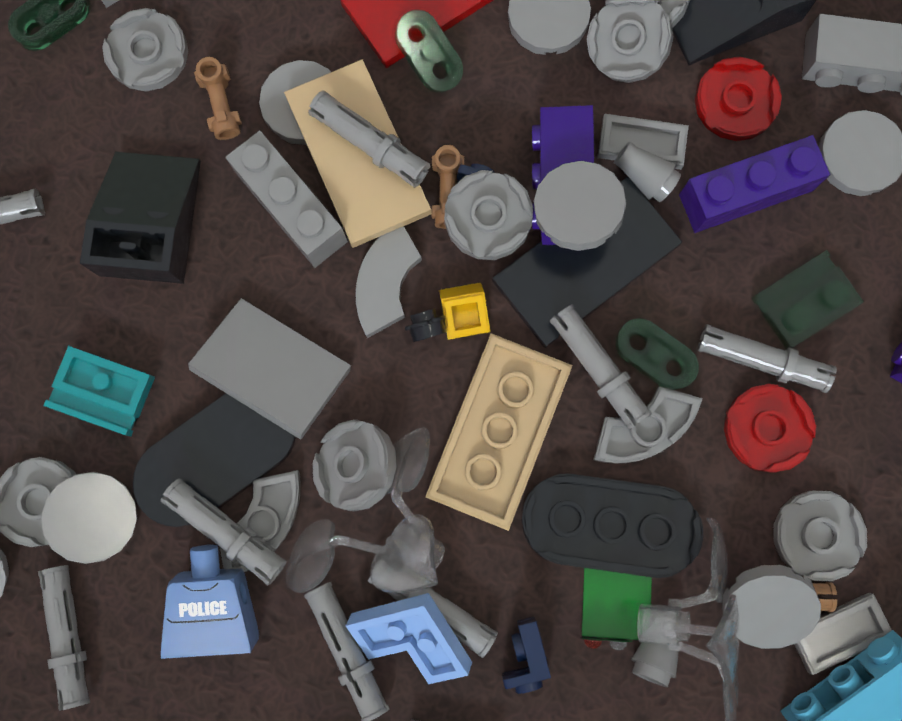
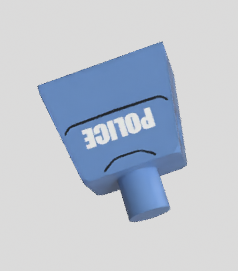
[161,545,259,659]

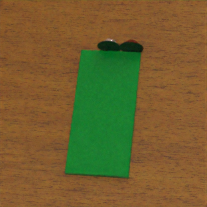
[580,568,652,650]

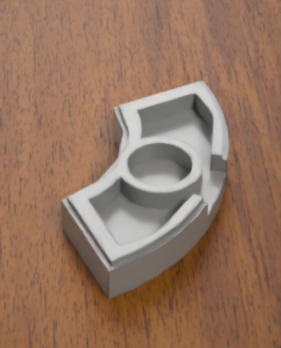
[356,226,422,338]
[593,386,703,464]
[220,470,301,572]

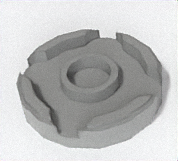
[508,0,591,55]
[587,0,673,83]
[102,8,188,91]
[259,60,331,145]
[819,110,902,196]
[534,161,626,251]
[444,170,533,260]
[312,420,397,512]
[0,457,76,547]
[41,472,137,564]
[774,490,867,581]
[722,565,821,649]

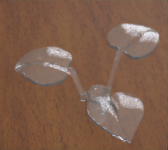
[286,426,444,593]
[637,518,739,721]

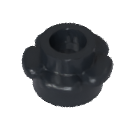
[405,308,447,342]

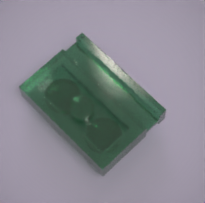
[751,250,864,349]

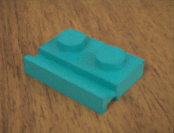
[43,346,155,437]

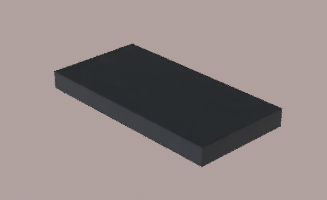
[492,177,682,348]

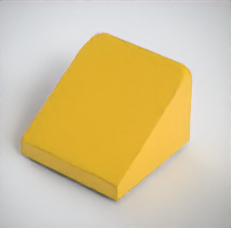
[439,283,490,340]

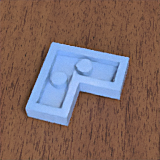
[346,593,472,684]

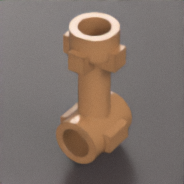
[194,57,242,140]
[431,145,465,229]

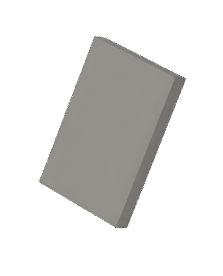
[188,298,351,440]

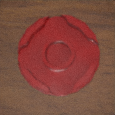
[694,57,782,141]
[724,384,816,473]

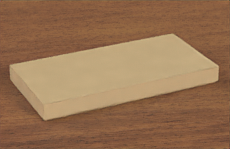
[284,59,432,248]
[425,333,573,531]

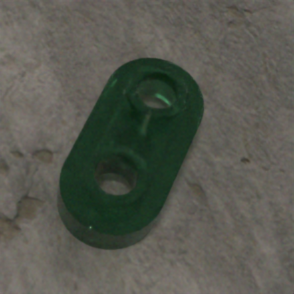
[8,0,90,51]
[395,10,463,93]
[615,318,699,390]

